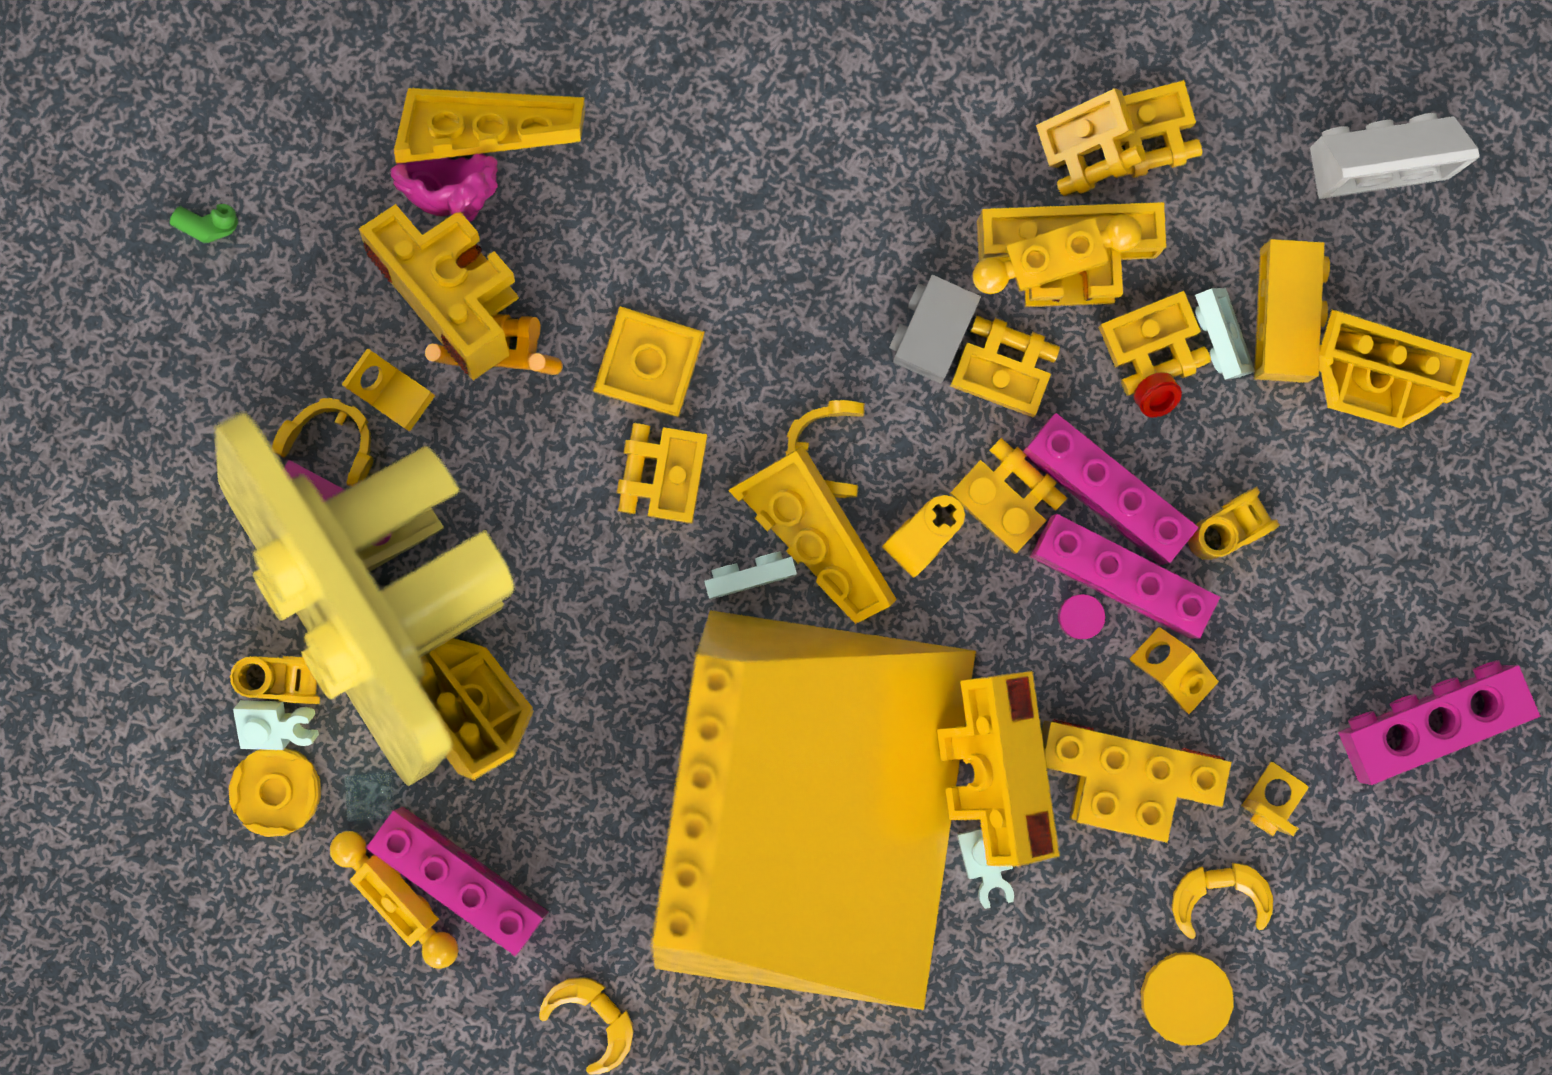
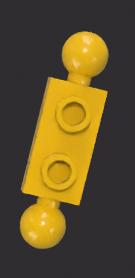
[973,215,1142,294]
[330,831,458,969]

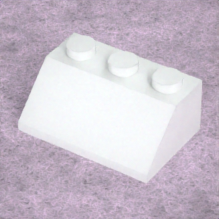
[1310,113,1480,199]

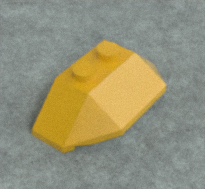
[1318,310,1472,428]
[419,638,533,780]

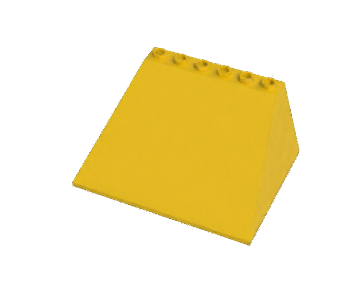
[652,610,976,1010]

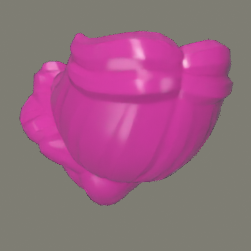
[390,153,498,222]

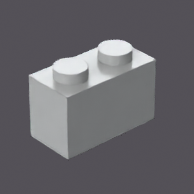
[889,275,981,384]

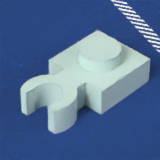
[233,700,319,750]
[957,828,1014,909]

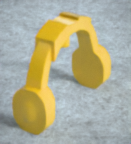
[271,398,373,487]
[785,400,865,498]

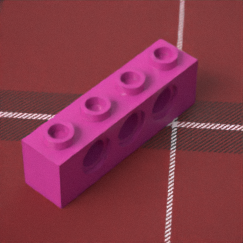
[1023,413,1199,565]
[1030,514,1220,639]
[1338,660,1541,785]
[366,807,549,957]

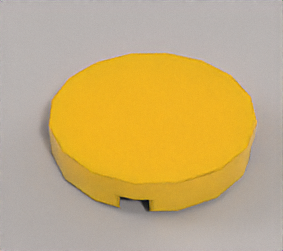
[229,747,321,837]
[1141,952,1234,1046]

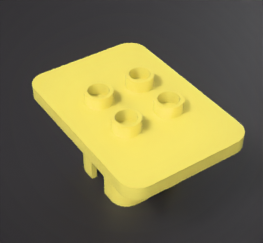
[215,412,514,786]

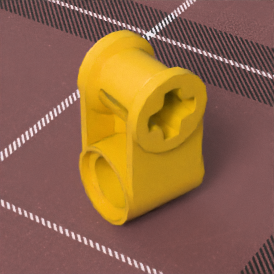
[1188,487,1280,560]
[882,495,965,578]
[230,656,320,704]

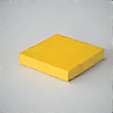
[593,306,705,418]

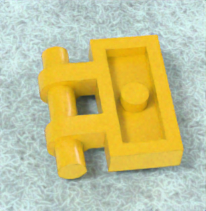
[1120,80,1202,178]
[1036,88,1145,196]
[1099,291,1211,396]
[950,316,1060,418]
[616,423,708,524]
[949,438,1067,554]

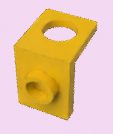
[342,349,435,431]
[1130,627,1218,714]
[1241,762,1309,836]

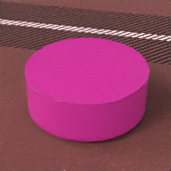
[1058,594,1105,639]

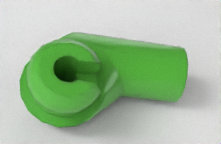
[170,204,238,243]

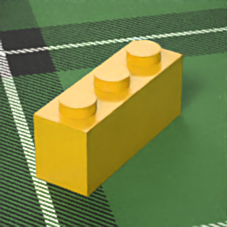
[1254,239,1330,383]

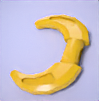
[1172,862,1273,939]
[539,977,634,1074]

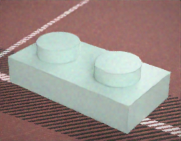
[1195,288,1255,380]
[704,551,797,600]

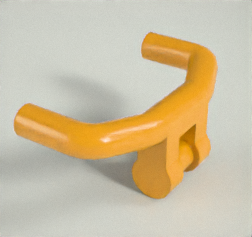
[425,314,563,375]

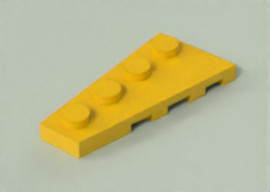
[394,88,585,164]
[728,446,897,624]

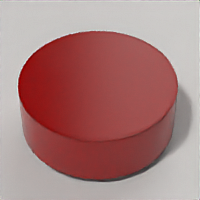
[1134,372,1182,418]

